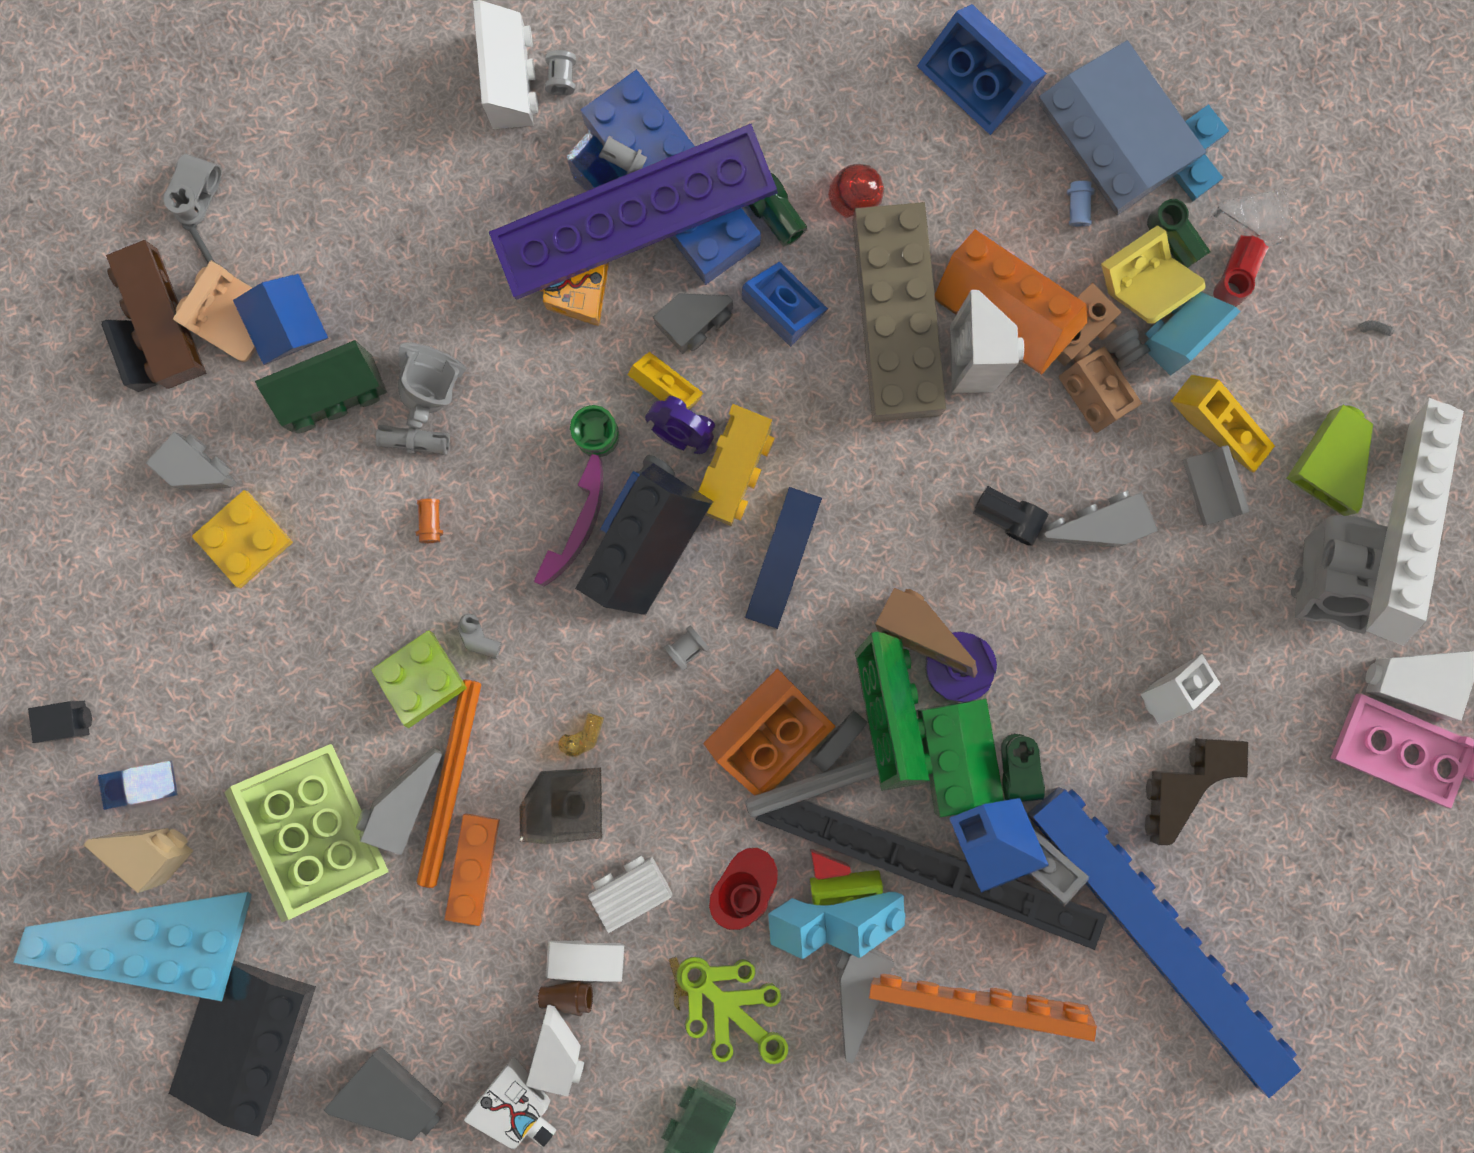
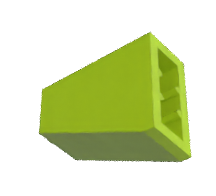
[1286,404,1373,516]

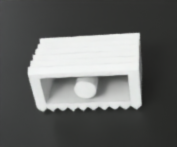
[588,855,673,933]

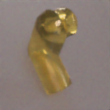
[558,713,604,757]

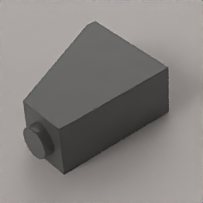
[324,1046,443,1141]

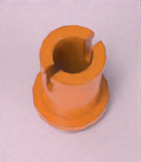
[415,499,443,543]

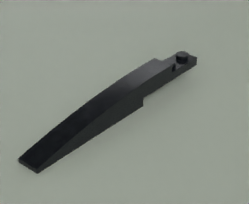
[755,788,1107,950]

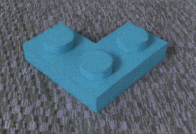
[1173,104,1229,201]

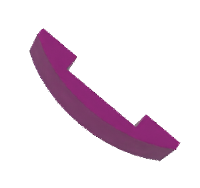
[534,454,604,587]

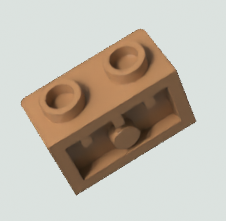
[1059,346,1142,433]

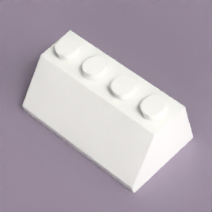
[950,290,1024,393]

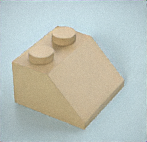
[84,828,193,893]

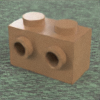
[1056,283,1122,367]

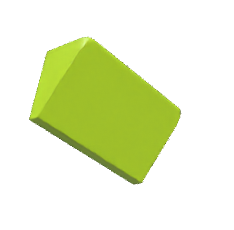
[810,870,883,906]

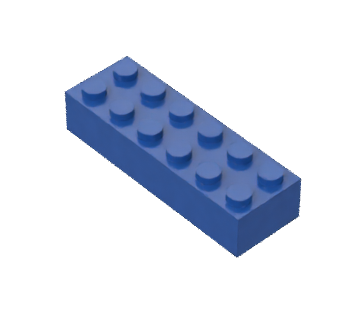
[581,69,761,285]

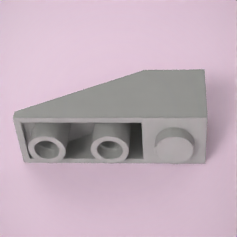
[1038,490,1158,547]

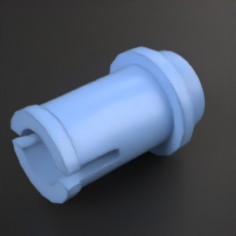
[1067,181,1095,227]

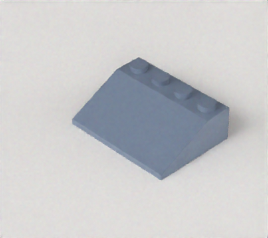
[1039,40,1207,216]

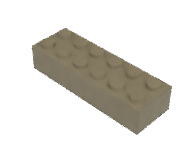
[852,202,946,422]

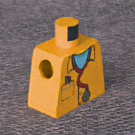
[540,262,609,326]

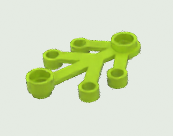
[676,957,788,1064]

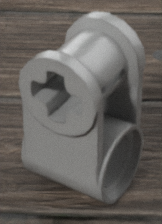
[163,154,222,225]

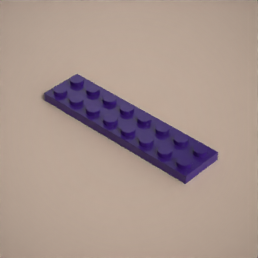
[489,124,778,300]

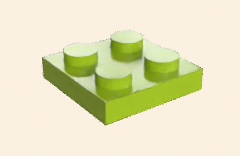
[371,630,467,729]

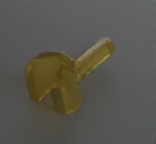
[669,956,688,1011]

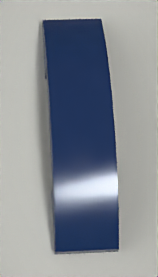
[745,487,822,629]

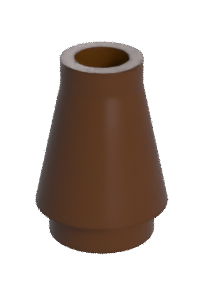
[538,981,593,1016]

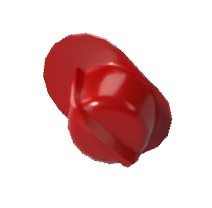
[709,848,778,930]

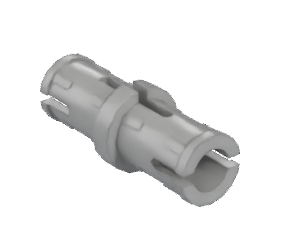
[376,425,450,455]

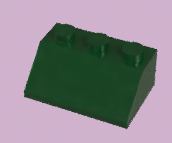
[255,340,387,433]

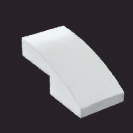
[546,941,624,982]

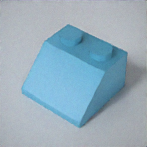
[1144,292,1241,376]

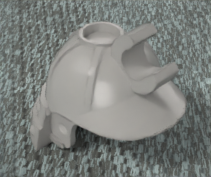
[398,342,467,429]

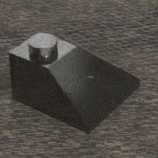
[519,767,602,844]

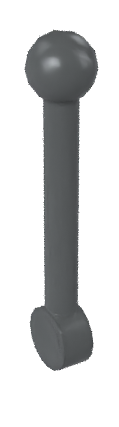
[182,224,215,264]

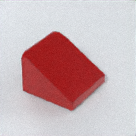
[810,849,851,880]

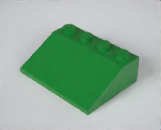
[855,631,932,791]

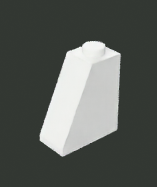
[1365,651,1474,721]

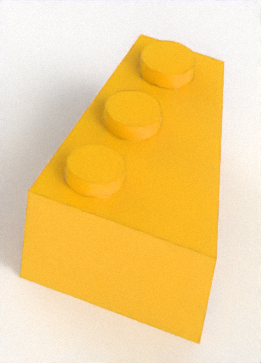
[698,403,775,526]

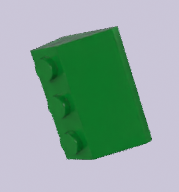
[917,698,1004,817]

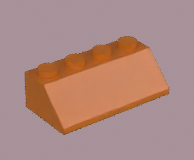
[935,229,1087,375]

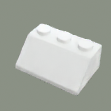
[473,0,539,129]

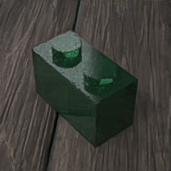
[661,1078,736,1153]

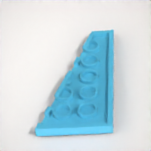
[13,892,252,1001]

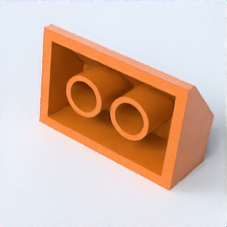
[703,668,836,796]

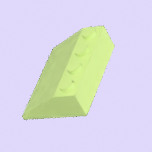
[224,744,389,922]

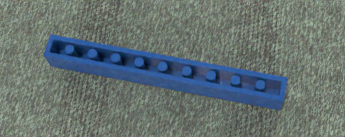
[1027,787,1302,1098]

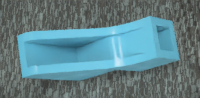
[768,892,906,959]

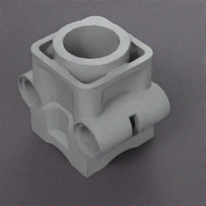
[1291,515,1388,634]

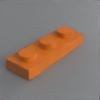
[444,813,500,926]

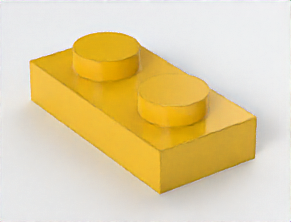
[627,351,703,410]

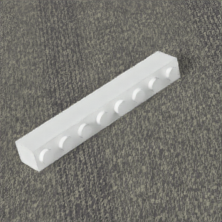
[1366,398,1464,646]

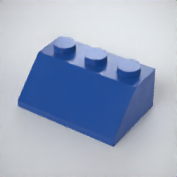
[917,4,1047,135]

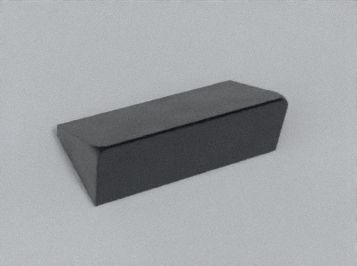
[101,320,159,392]

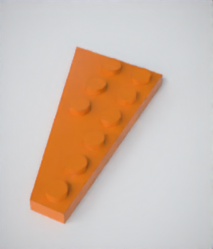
[869,974,1097,1042]

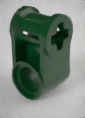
[1000,733,1045,802]

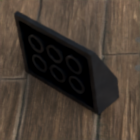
[168,960,316,1137]

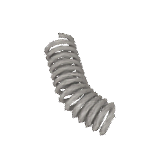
[1358,320,1395,336]

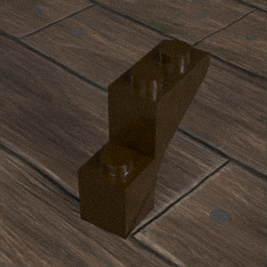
[1145,738,1248,846]

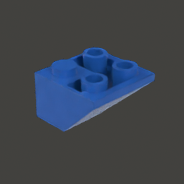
[949,798,1049,893]

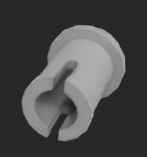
[599,136,647,175]

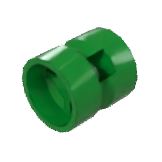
[570,405,620,457]

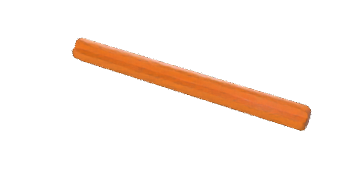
[416,679,481,888]

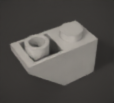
[146,432,237,490]

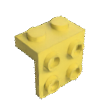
[1101,225,1205,323]

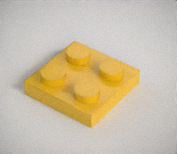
[192,490,293,588]

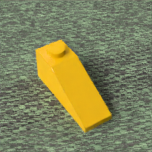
[1171,375,1275,473]

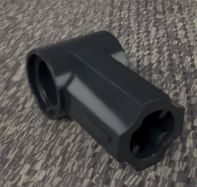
[973,486,1049,546]

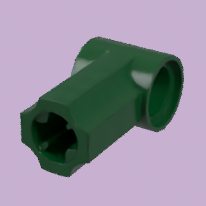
[748,173,807,247]
[1147,199,1211,268]

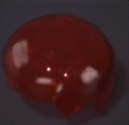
[828,164,885,218]

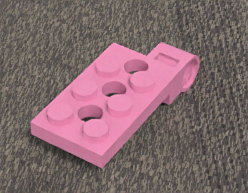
[1330,694,1474,809]

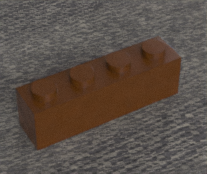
[106,240,207,389]

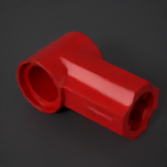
[1213,235,1269,307]

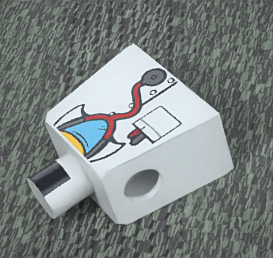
[464,1057,556,1149]

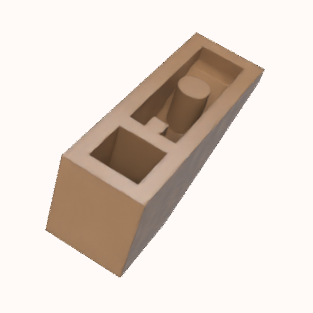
[875,588,978,678]

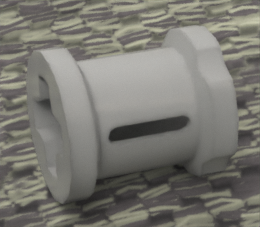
[545,50,576,95]
[663,625,710,671]

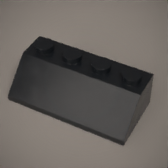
[575,463,714,615]

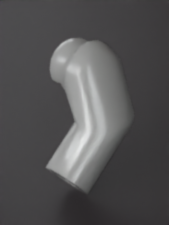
[458,614,502,659]

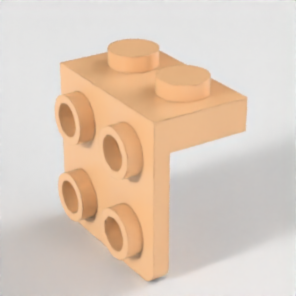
[173,260,256,362]

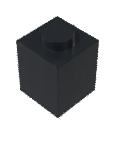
[28,701,92,743]

